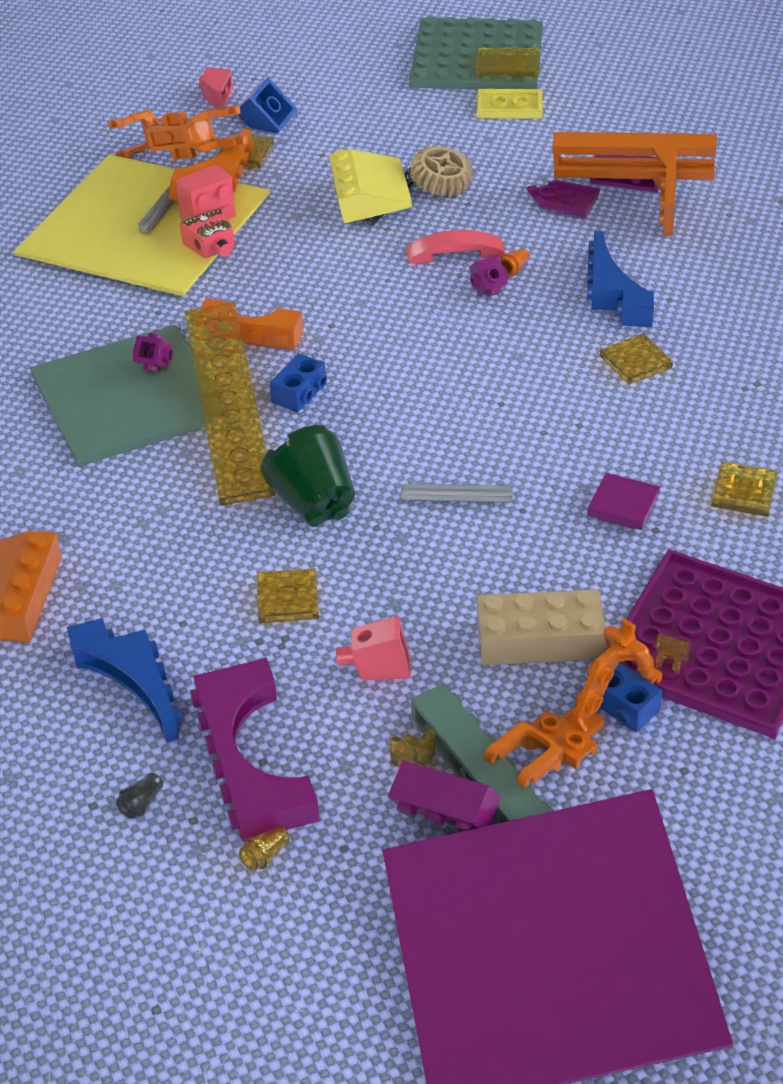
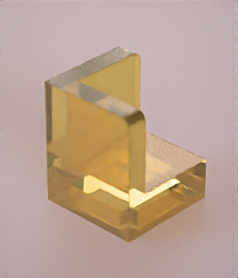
[390,729,435,767]

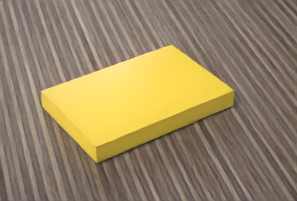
[477,89,543,119]

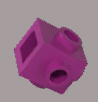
[469,255,508,297]
[133,333,173,372]

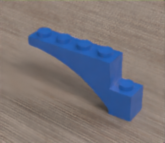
[587,231,654,327]
[67,618,182,742]

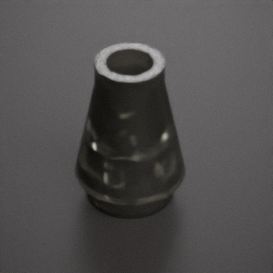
[116,773,163,819]

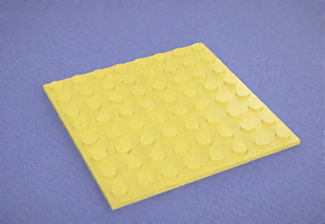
[14,154,270,296]

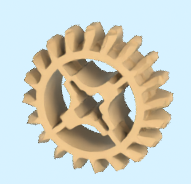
[410,144,473,198]

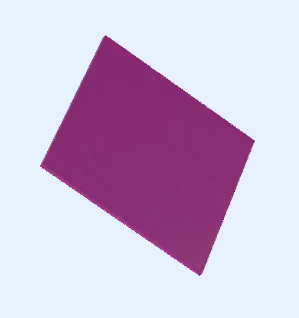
[382,789,733,1084]

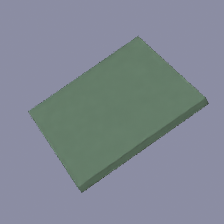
[30,325,231,467]

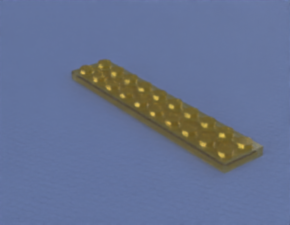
[184,302,276,506]

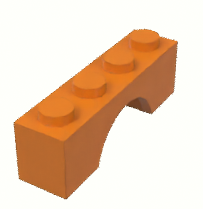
[196,298,304,350]

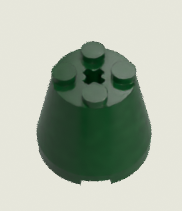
[260,425,355,527]

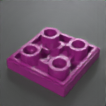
[587,472,660,530]

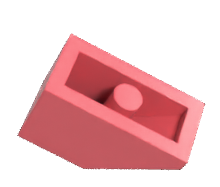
[199,68,233,108]

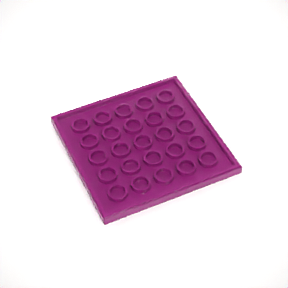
[619,549,783,740]

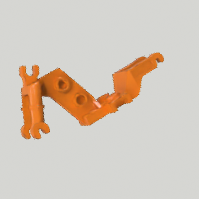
[107,105,248,161]
[483,618,663,789]

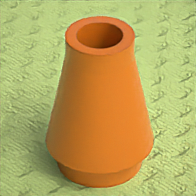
[500,248,530,277]

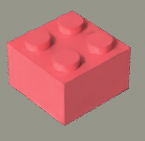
[176,164,236,221]

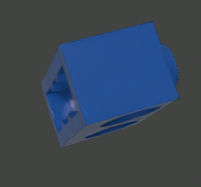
[270,353,327,412]
[599,663,663,733]

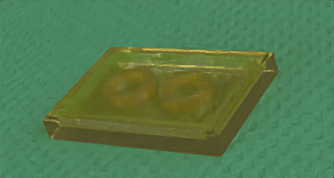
[475,47,540,77]

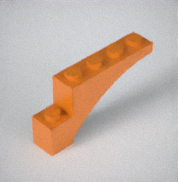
[168,128,254,201]

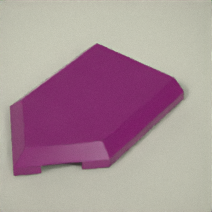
[526,180,600,218]

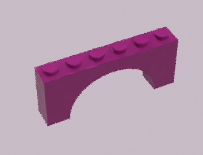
[190,658,320,842]

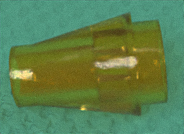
[239,826,290,871]

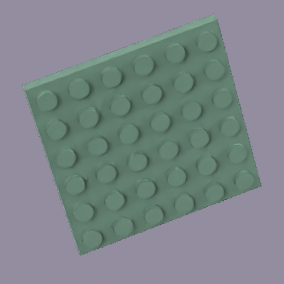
[409,16,543,90]

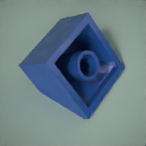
[238,77,298,134]

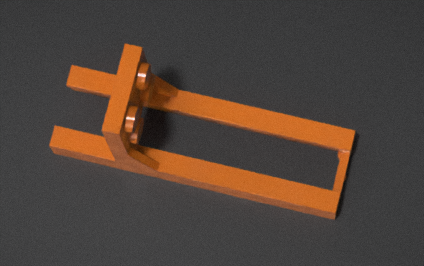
[552,132,717,236]

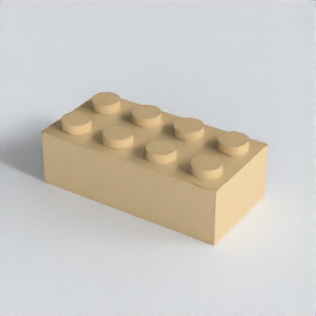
[477,589,606,665]

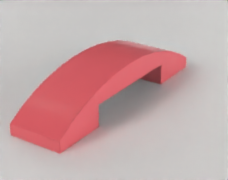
[406,230,505,264]

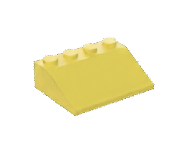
[329,149,413,224]

